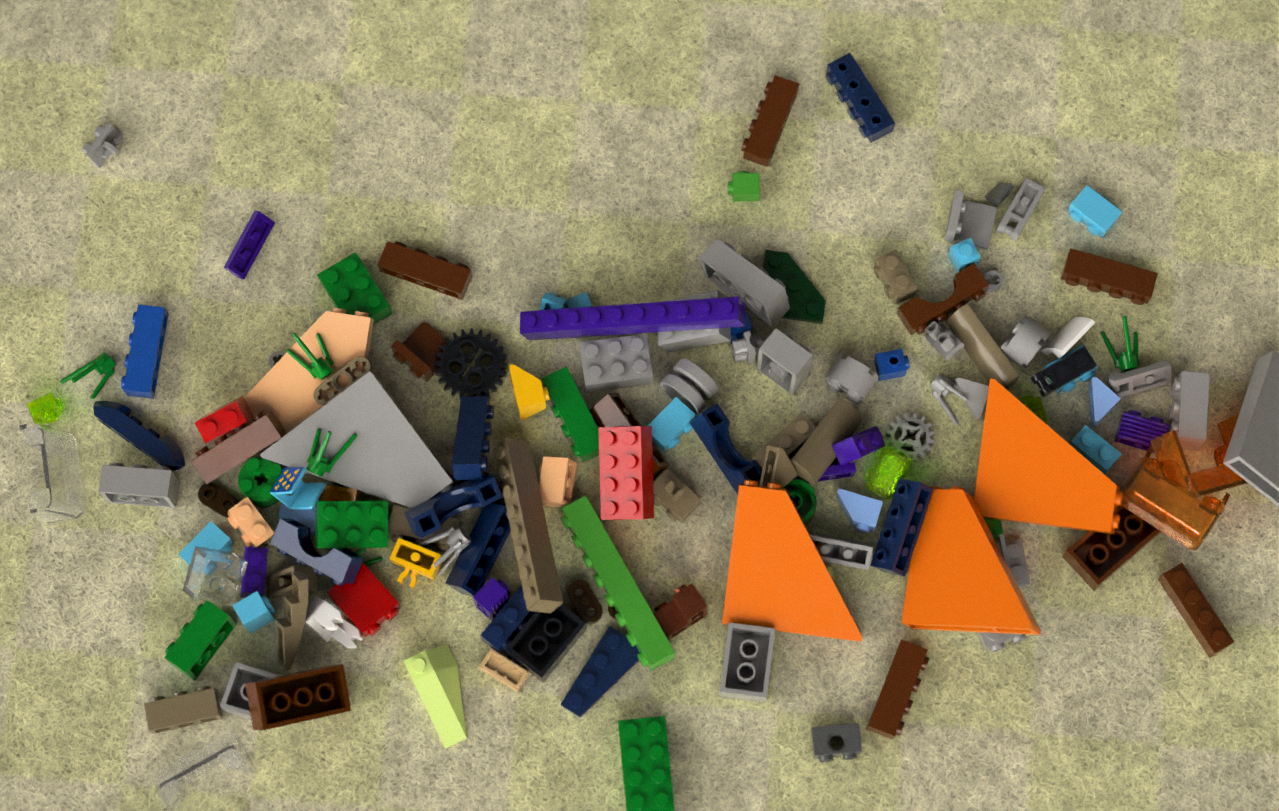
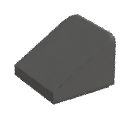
[985,183,1013,207]

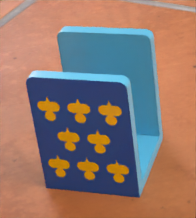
[269,467,326,510]

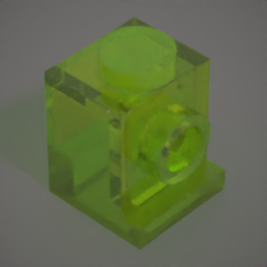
[26,393,66,429]

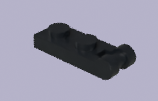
[1030,346,1097,397]

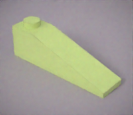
[404,645,467,749]

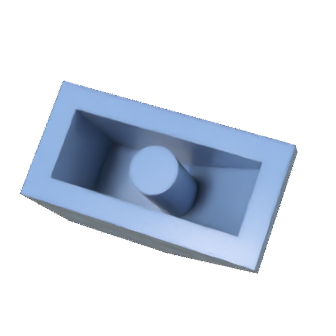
[836,488,883,533]

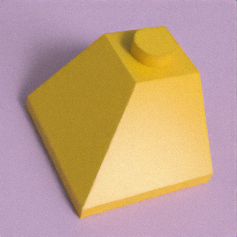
[509,364,550,420]

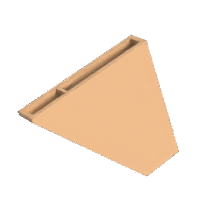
[224,308,374,442]

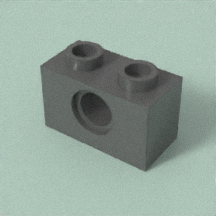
[810,723,862,762]

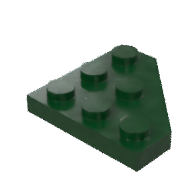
[763,250,826,324]

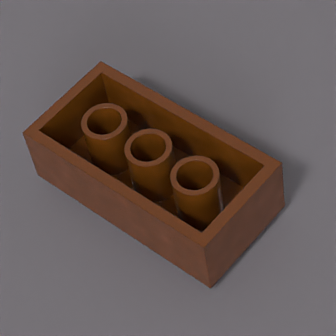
[1062,492,1166,591]
[245,664,351,730]

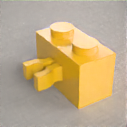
[389,538,443,589]

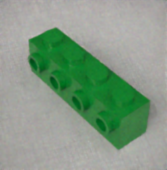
[542,367,599,463]

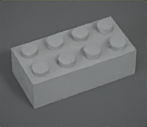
[699,238,790,327]

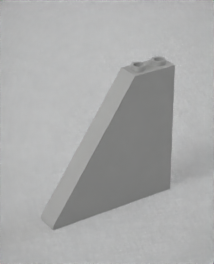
[1223,350,1279,507]
[260,371,455,508]

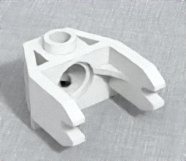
[305,596,363,649]

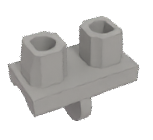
[82,123,123,168]
[925,321,964,361]
[732,331,767,365]

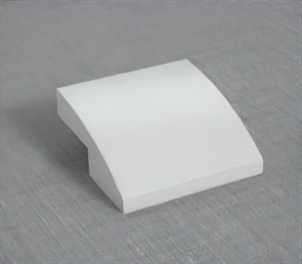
[1041,317,1095,358]

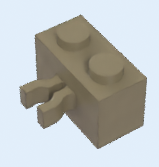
[653,469,701,523]

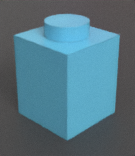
[948,238,980,273]

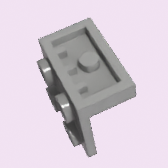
[944,190,996,249]
[995,534,1030,586]

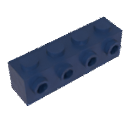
[825,53,895,143]
[452,396,494,480]
[870,478,934,577]
[445,503,511,597]
[480,585,536,653]

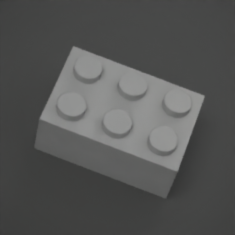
[658,290,731,352]
[757,328,813,395]
[579,333,653,393]
[1166,371,1210,451]
[99,462,180,508]
[719,622,775,703]

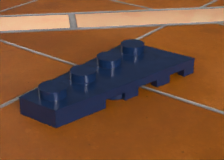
[560,626,640,718]

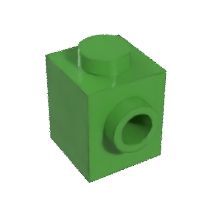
[728,171,760,202]

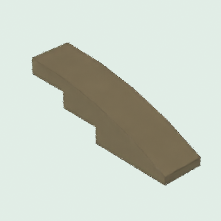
[276,571,308,671]

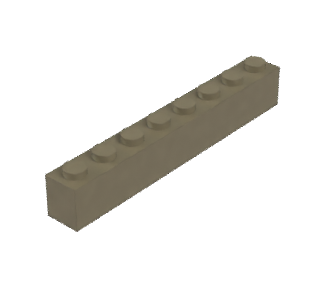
[494,437,563,613]

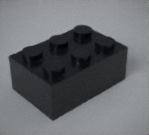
[505,604,587,683]

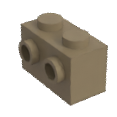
[873,250,917,305]

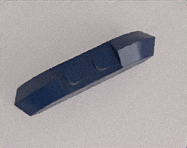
[93,401,185,471]

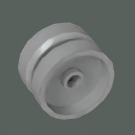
[660,358,719,415]

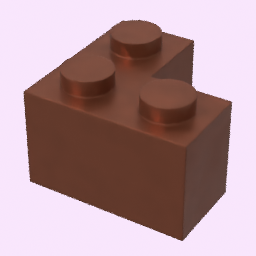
[653,584,708,641]

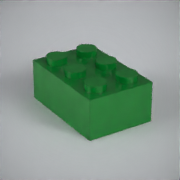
[317,252,392,325]
[315,501,388,548]
[164,600,237,681]

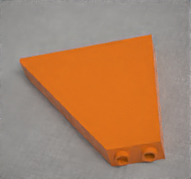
[974,379,1123,534]
[722,480,862,642]
[901,486,1041,635]

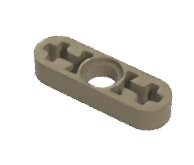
[314,356,372,405]

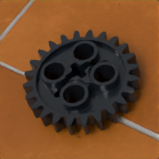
[434,328,508,400]

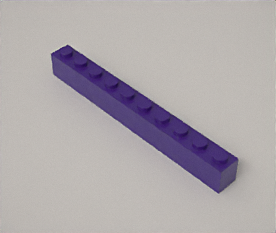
[520,297,746,340]

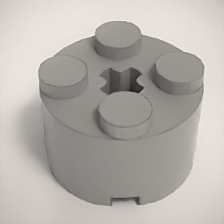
[1000,315,1052,369]
[825,354,878,405]

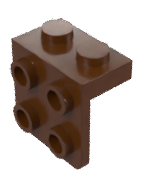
[391,322,447,382]

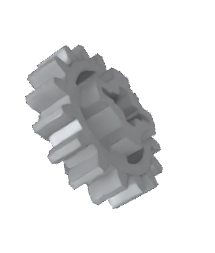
[885,413,935,463]

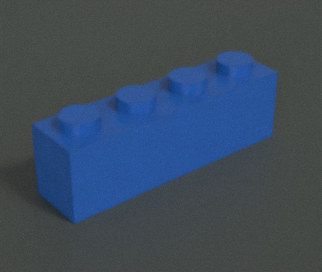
[121,305,169,399]

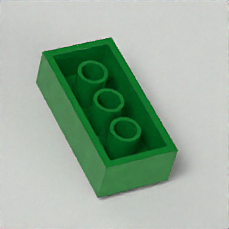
[618,716,675,811]

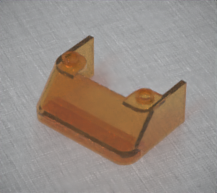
[1150,414,1249,497]
[1121,445,1230,550]

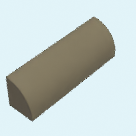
[946,303,1019,389]
[791,397,862,486]

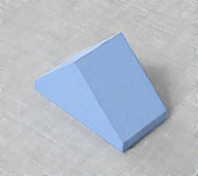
[1089,377,1121,427]

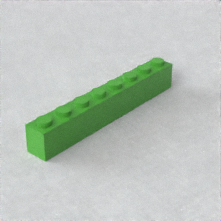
[560,496,675,672]

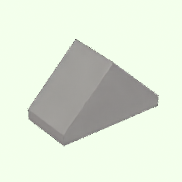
[954,377,989,421]

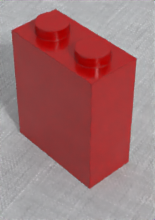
[195,395,253,443]
[327,562,401,637]

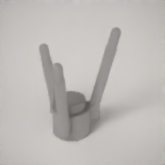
[930,373,987,425]
[418,526,471,576]

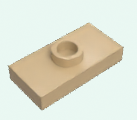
[478,648,531,693]

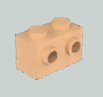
[538,456,577,507]
[227,497,274,548]

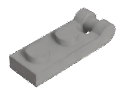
[996,178,1045,241]
[1108,360,1172,398]

